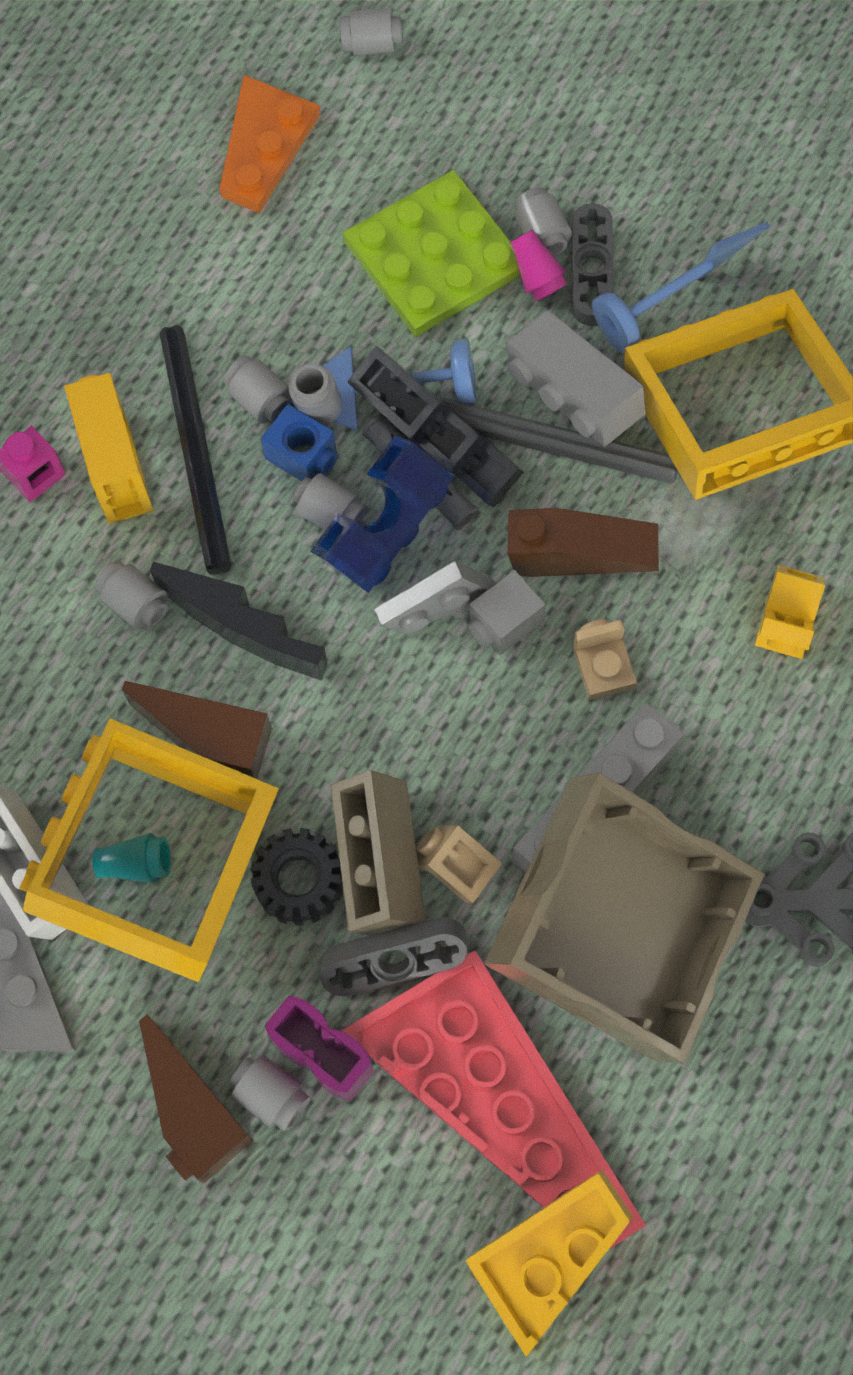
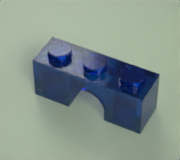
[310,436,454,593]

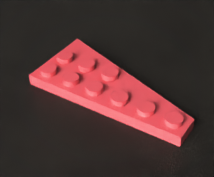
[341,950,646,1249]

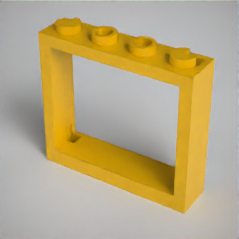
[624,289,853,500]
[19,718,279,983]

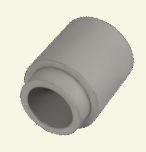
[340,7,403,56]
[514,187,572,256]
[224,356,291,424]
[289,364,343,426]
[293,473,367,538]
[95,561,167,630]
[230,1055,311,1132]

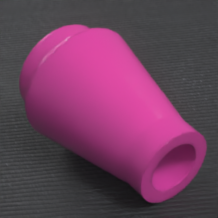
[509,229,567,302]

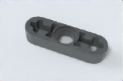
[571,203,614,326]
[321,917,467,996]

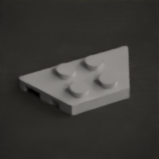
[0,893,76,1054]

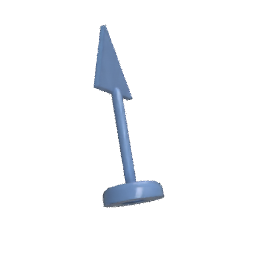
[592,222,770,355]
[290,338,477,431]

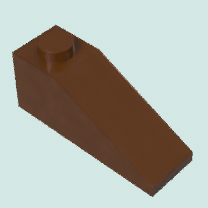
[507,508,659,577]
[122,681,272,779]
[139,1014,253,1184]

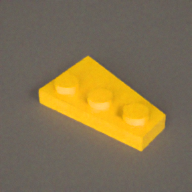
[465,1169,633,1357]

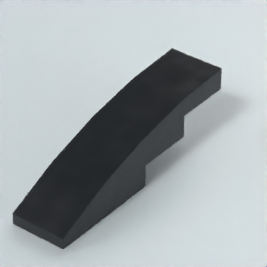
[347,346,524,508]
[150,562,328,681]

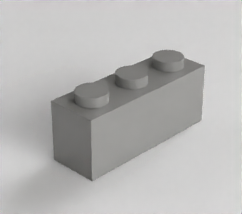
[506,310,646,448]

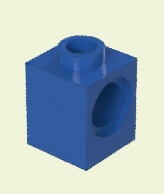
[261,404,338,481]

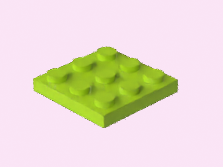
[342,169,521,337]

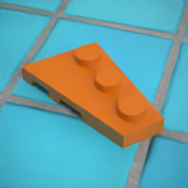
[220,75,321,213]

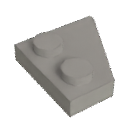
[375,561,495,634]

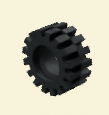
[250,828,343,926]

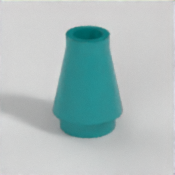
[92,833,171,883]

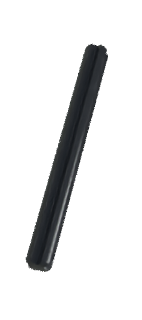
[159,325,232,575]

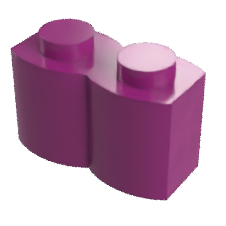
[265,996,374,1101]

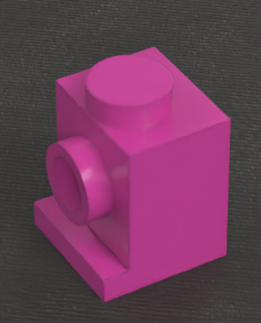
[0,425,66,503]

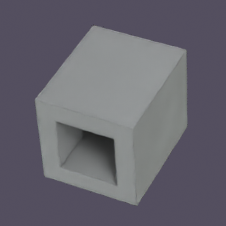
[468,570,546,655]

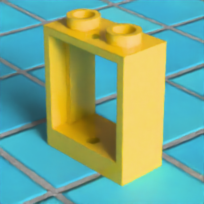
[64,373,154,524]

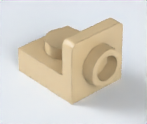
[573,619,637,701]
[417,825,502,903]

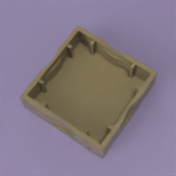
[484,772,765,1064]

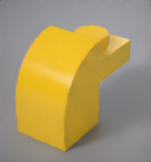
[755,564,825,659]

